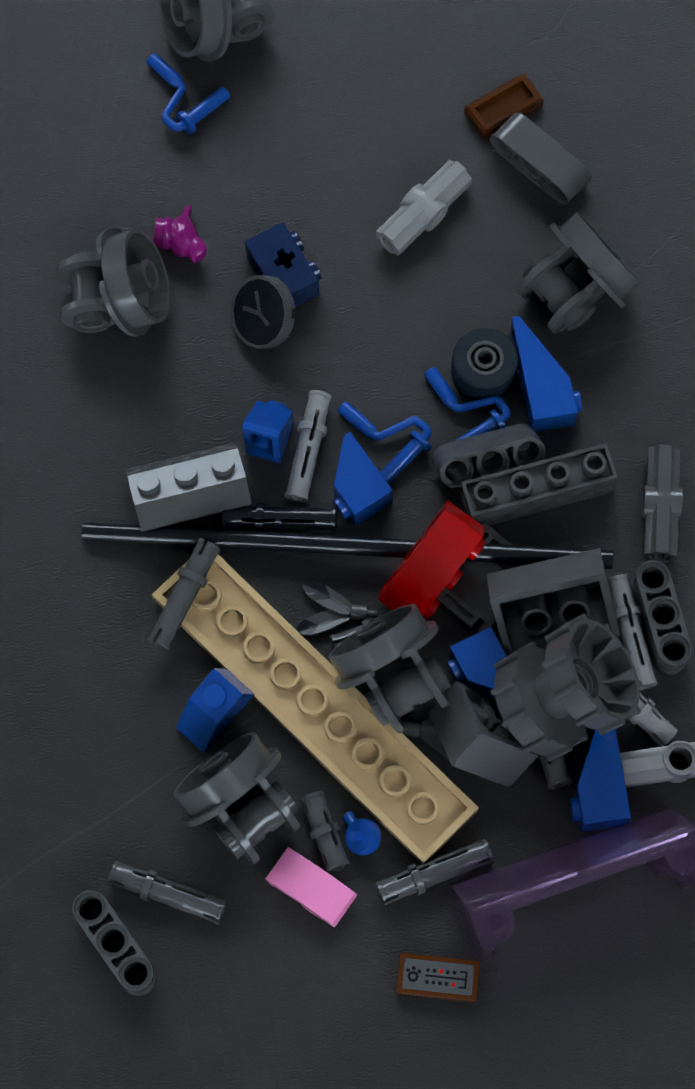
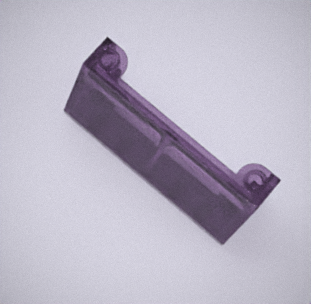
[451,807,695,962]

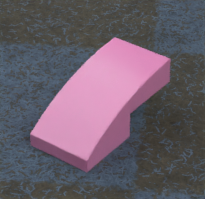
[265,847,357,928]

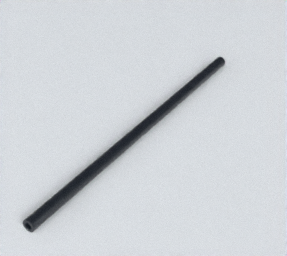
[82,522,613,569]

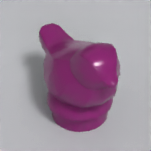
[153,205,207,263]

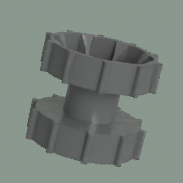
[490,614,643,762]

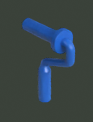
[146,53,230,134]
[424,367,511,441]
[337,401,432,485]

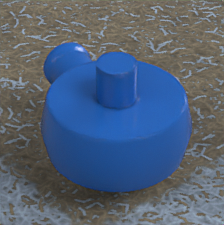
[342,811,381,856]

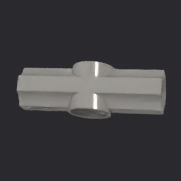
[376,159,472,256]
[620,741,695,788]

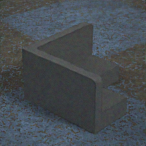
[429,681,538,787]

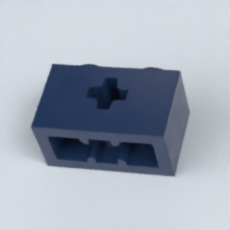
[245,222,322,307]

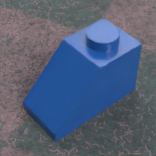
[242,401,294,464]
[332,432,393,527]
[446,627,507,699]
[176,668,255,753]

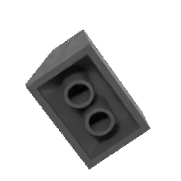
[126,442,252,532]
[487,548,620,656]

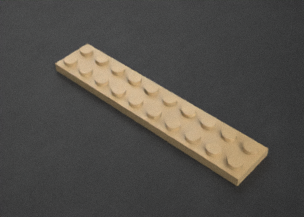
[152,554,479,864]

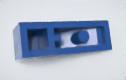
[510,316,582,432]
[569,729,631,832]

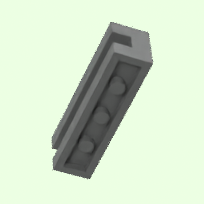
[460,443,618,526]

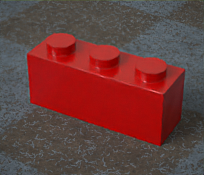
[378,500,486,620]

